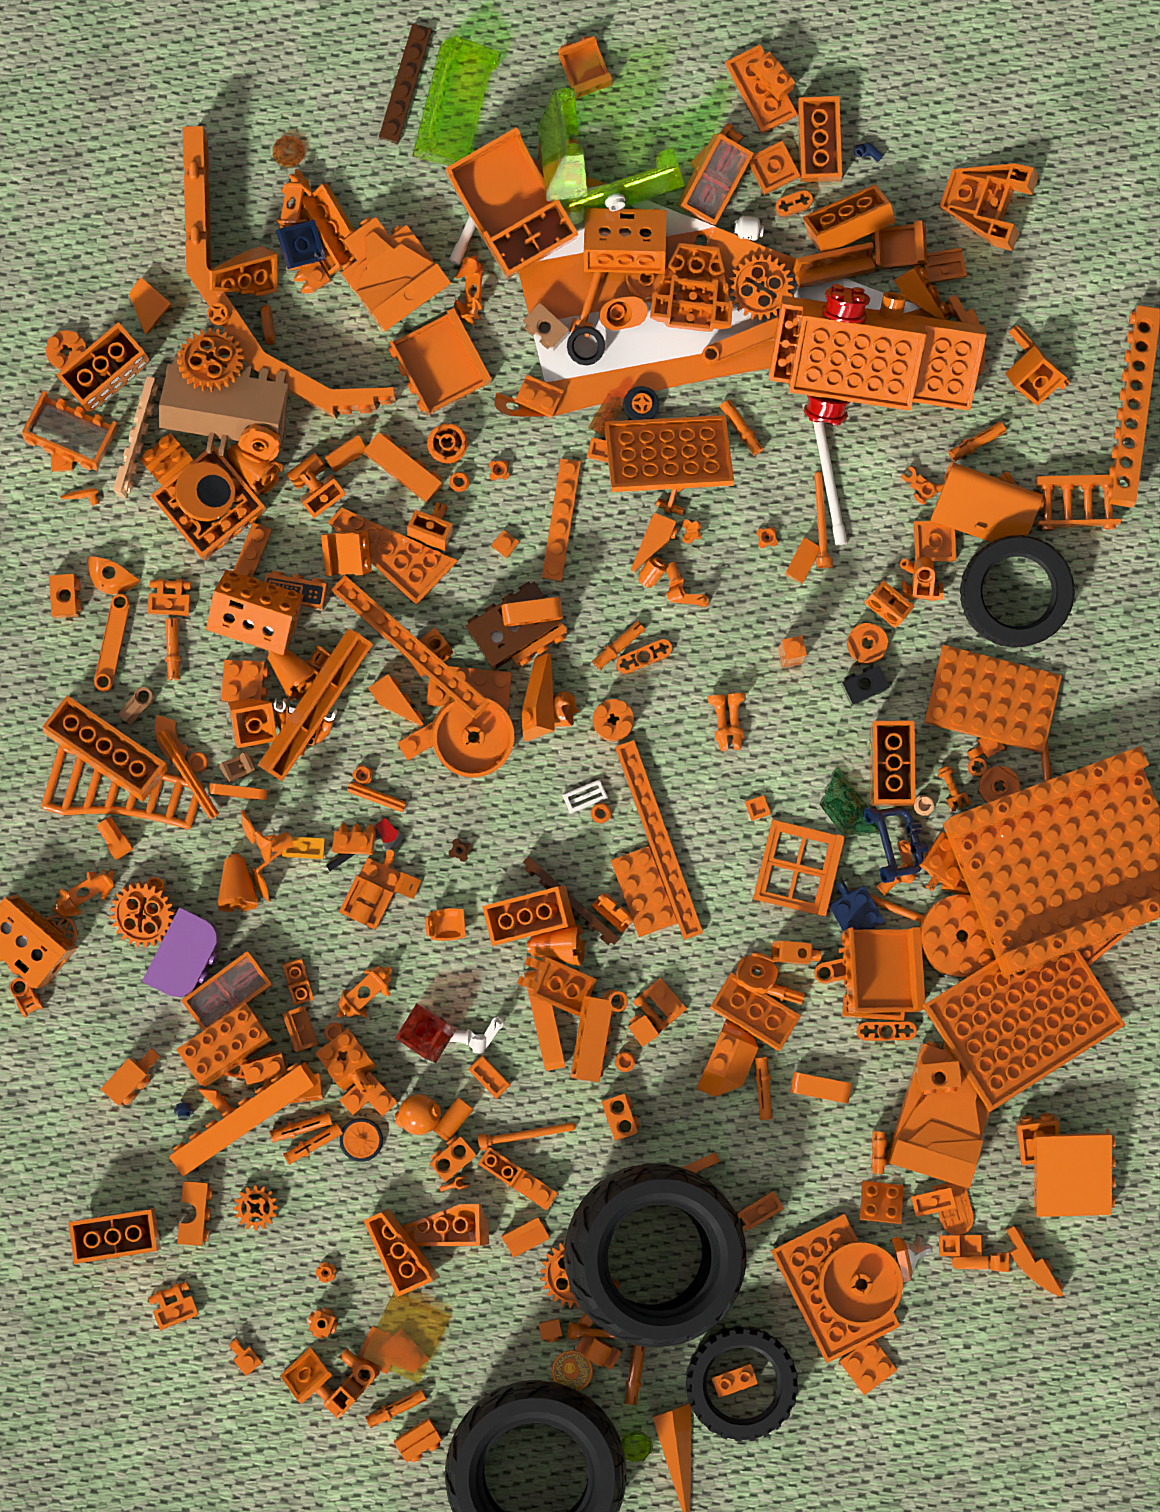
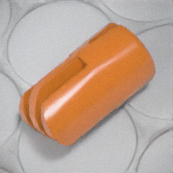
[287,453,326,489]

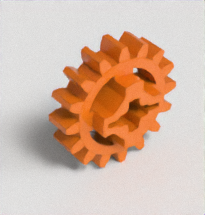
[233,1185,279,1231]

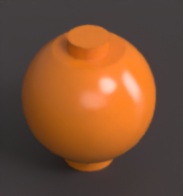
[395,1094,441,1135]

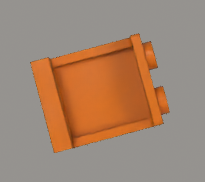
[558,36,613,99]
[871,220,928,269]

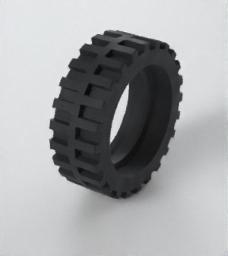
[686,1325,799,1442]

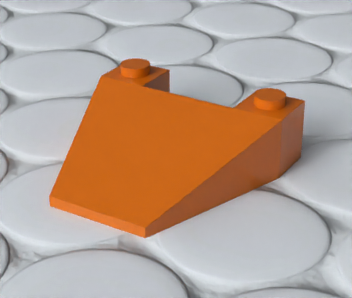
[939,163,1039,251]

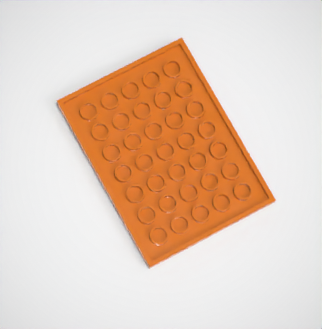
[922,950,1126,1112]

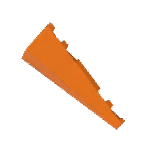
[652,1403,691,1512]

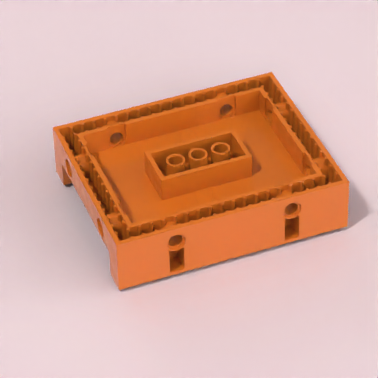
[942,746,1160,978]

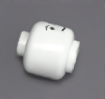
[734,216,764,243]

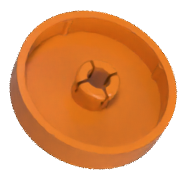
[431,695,514,778]
[920,894,996,978]
[818,1241,903,1327]

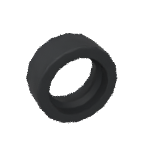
[567,326,605,366]

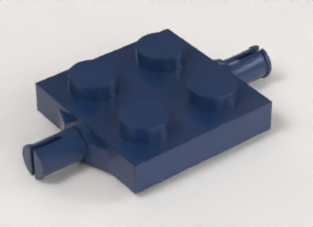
[829,880,885,932]

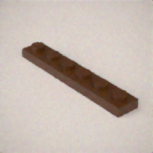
[379,23,432,144]
[523,856,620,945]

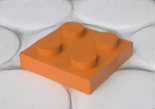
[748,141,800,195]
[913,521,956,562]
[839,1340,897,1395]
[280,1347,332,1404]

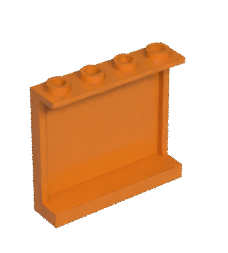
[388,308,492,416]
[842,927,925,1013]
[1034,1129,1115,1217]

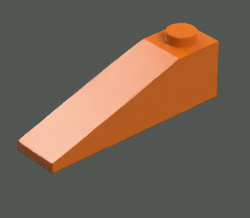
[209,246,277,296]

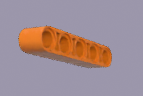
[524,970,566,1071]

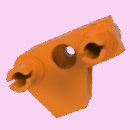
[315,1348,380,1419]

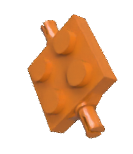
[919,832,963,891]

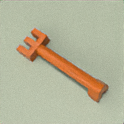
[570,272,605,338]

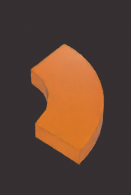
[155,715,189,763]

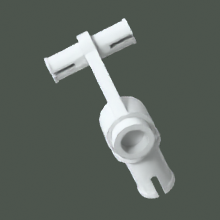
[448,1016,504,1053]

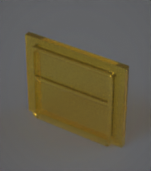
[363,1291,451,1384]

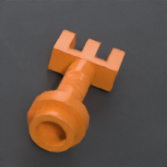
[938,765,971,813]

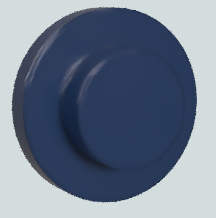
[174,1103,195,1118]

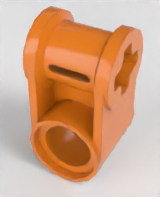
[306,645,331,671]
[10,977,44,1018]

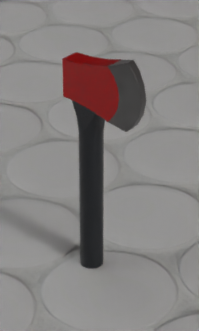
[326,818,404,872]

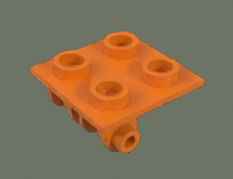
[859,1181,903,1224]

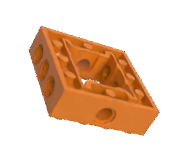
[150,445,267,561]

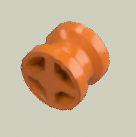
[207,303,230,326]

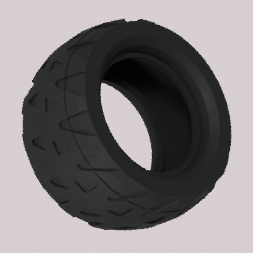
[564,1163,747,1348]
[445,1380,627,1512]

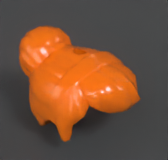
[553,691,580,728]

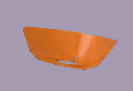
[87,556,140,594]

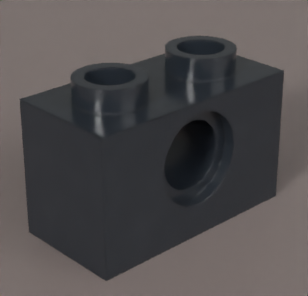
[841,665,890,707]

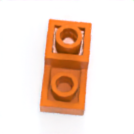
[282,957,314,1005]

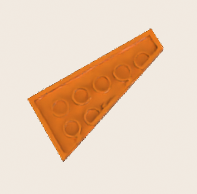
[328,507,458,606]

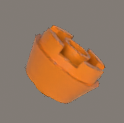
[427,423,468,463]

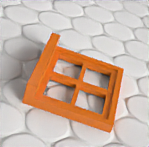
[753,819,845,917]

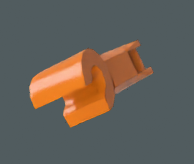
[951,1252,1009,1272]

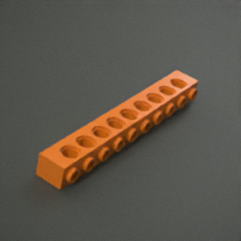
[1106,305,1160,508]

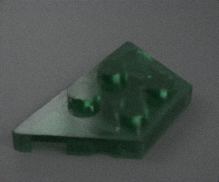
[819,768,880,838]

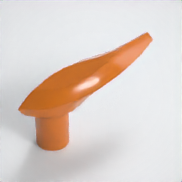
[60,488,99,506]

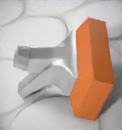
[892,1236,932,1282]

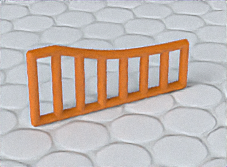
[41,745,204,829]

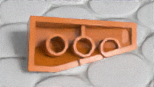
[522,653,555,742]
[403,1204,489,1246]

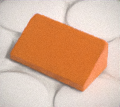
[325,435,366,472]
[785,537,820,584]

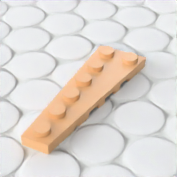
[113,376,159,498]

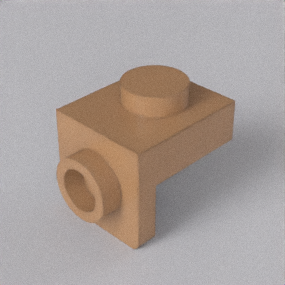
[219,751,255,783]

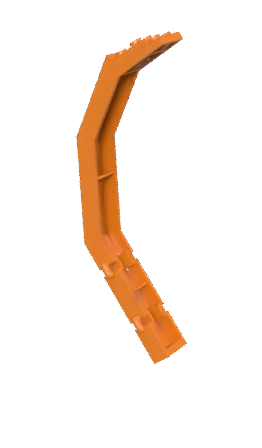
[183,126,397,419]

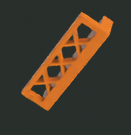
[793,242,876,288]

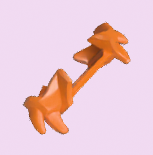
[276,169,312,228]
[454,255,484,326]
[52,870,114,918]
[337,966,392,1018]

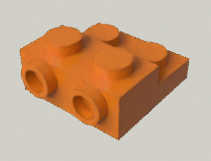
[139,433,193,486]
[221,660,269,702]
[1015,1113,1060,1165]

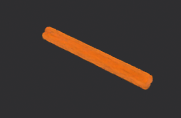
[157,730,219,819]

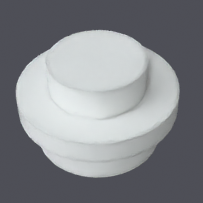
[605,193,625,211]

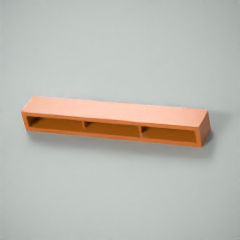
[258,628,373,781]
[169,1062,319,1176]

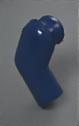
[854,143,884,162]

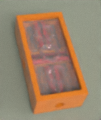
[676,133,754,225]
[181,951,274,1031]

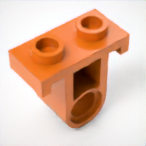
[901,557,944,601]
[813,948,847,990]
[576,1336,622,1370]

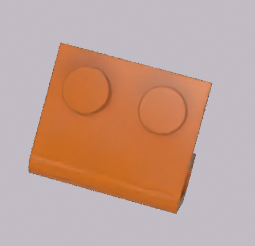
[321,531,372,576]

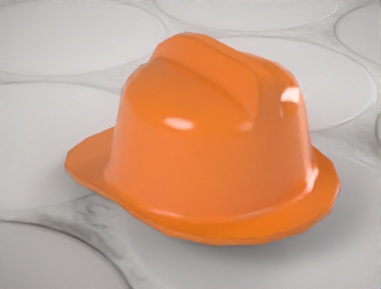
[600,296,648,330]

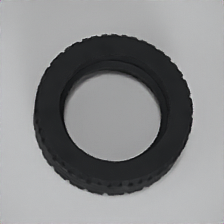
[960,535,1075,648]

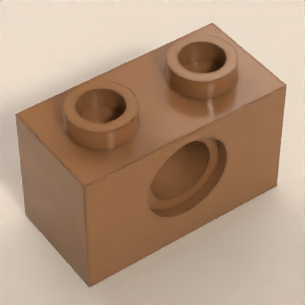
[523,303,570,350]

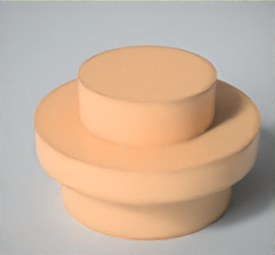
[914,795,934,816]

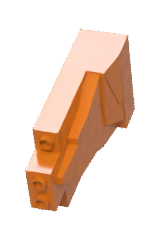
[886,1040,989,1189]

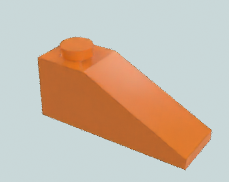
[631,513,678,573]

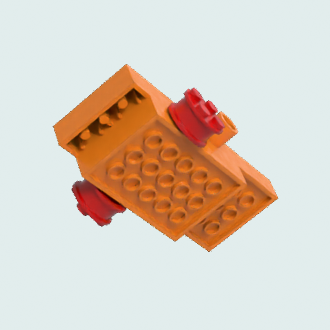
[769,284,986,426]

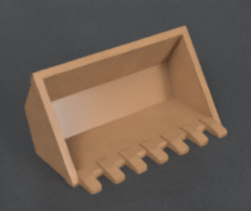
[159,354,289,456]

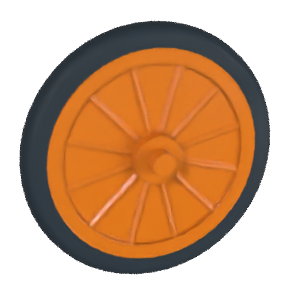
[339,1118,383,1162]

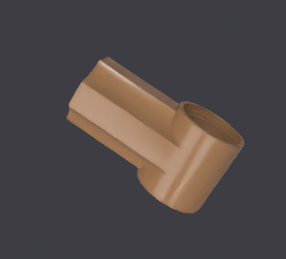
[118,687,155,726]

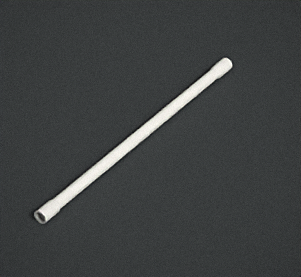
[789,286,848,546]

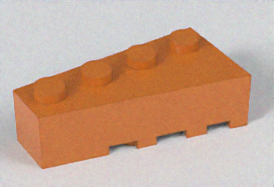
[363,1209,440,1297]

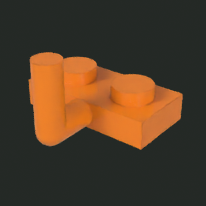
[359,850,401,893]

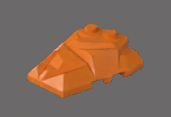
[650,243,733,332]

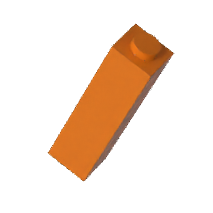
[778,635,807,668]

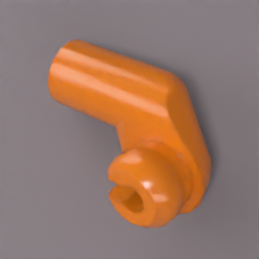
[900,559,928,574]

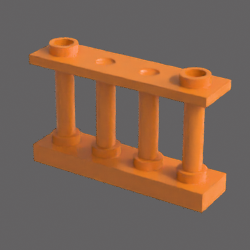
[1035,475,1121,531]

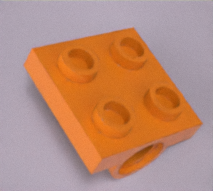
[339,875,394,930]

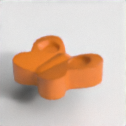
[682,519,702,544]

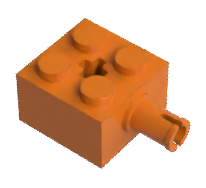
[315,1028,377,1094]
[101,1048,161,1106]

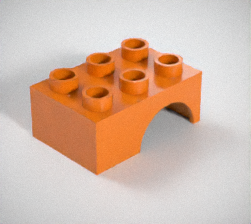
[445,127,579,279]

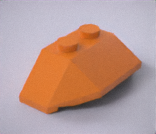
[696,1019,758,1097]

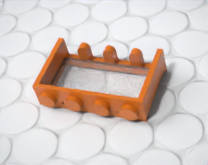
[22,390,118,471]

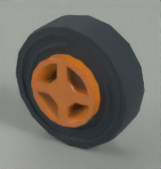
[623,386,660,420]

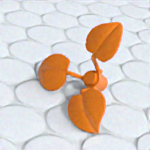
[241,810,293,902]

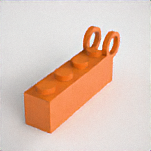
[570,989,628,1082]

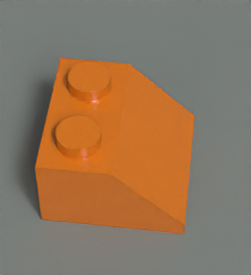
[1005,345,1067,406]
[228,698,277,748]

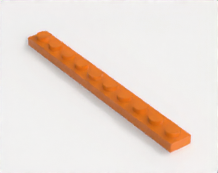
[331,575,490,719]
[615,740,703,940]

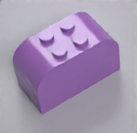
[142,907,221,997]

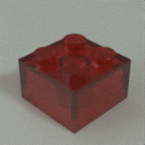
[395,1003,457,1063]

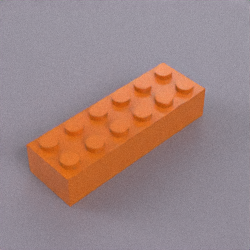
[42,695,168,802]

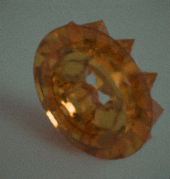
[272,135,305,168]

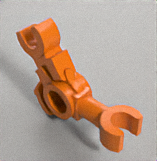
[901,466,945,505]

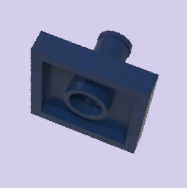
[276,220,326,270]

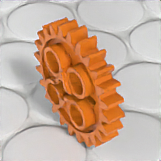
[728,254,794,321]
[177,328,244,392]
[110,881,177,948]
[540,1243,580,1308]

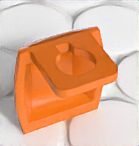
[425,908,466,941]

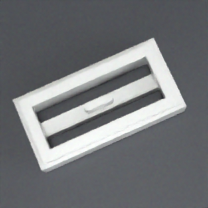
[562,779,608,814]

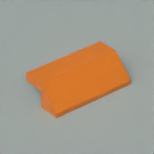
[289,183,356,276]

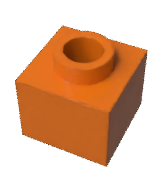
[539,1318,563,1343]

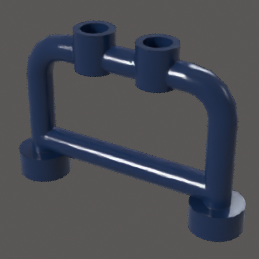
[864,806,928,883]

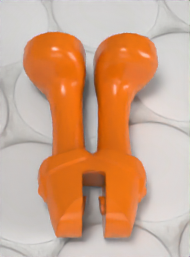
[707,693,746,751]

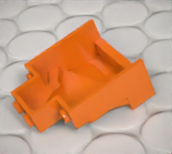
[340,216,451,333]

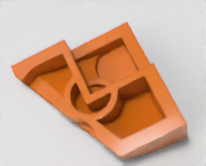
[129,277,172,335]

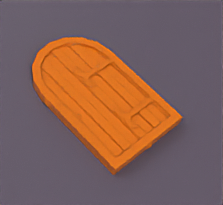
[932,1182,974,1235]

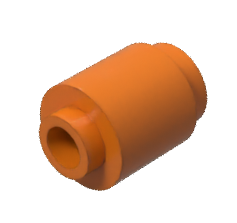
[638,557,666,588]

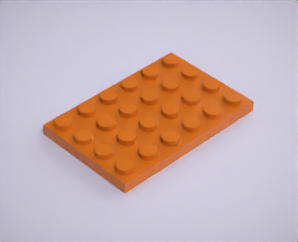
[604,415,734,492]
[924,645,1062,754]
[770,1213,900,1364]

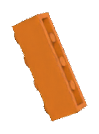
[364,432,443,504]

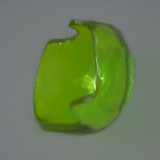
[621,1430,653,1462]

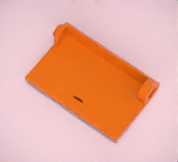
[930,462,1045,542]

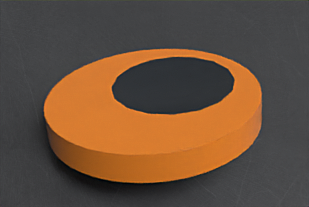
[175,462,235,521]

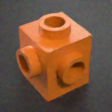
[307,1307,339,1339]

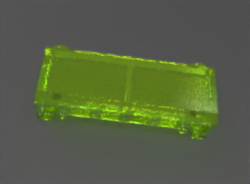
[412,35,499,166]
[537,87,587,201]
[557,147,685,225]

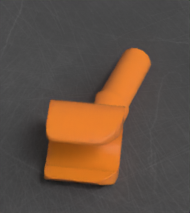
[440,1176,470,1192]

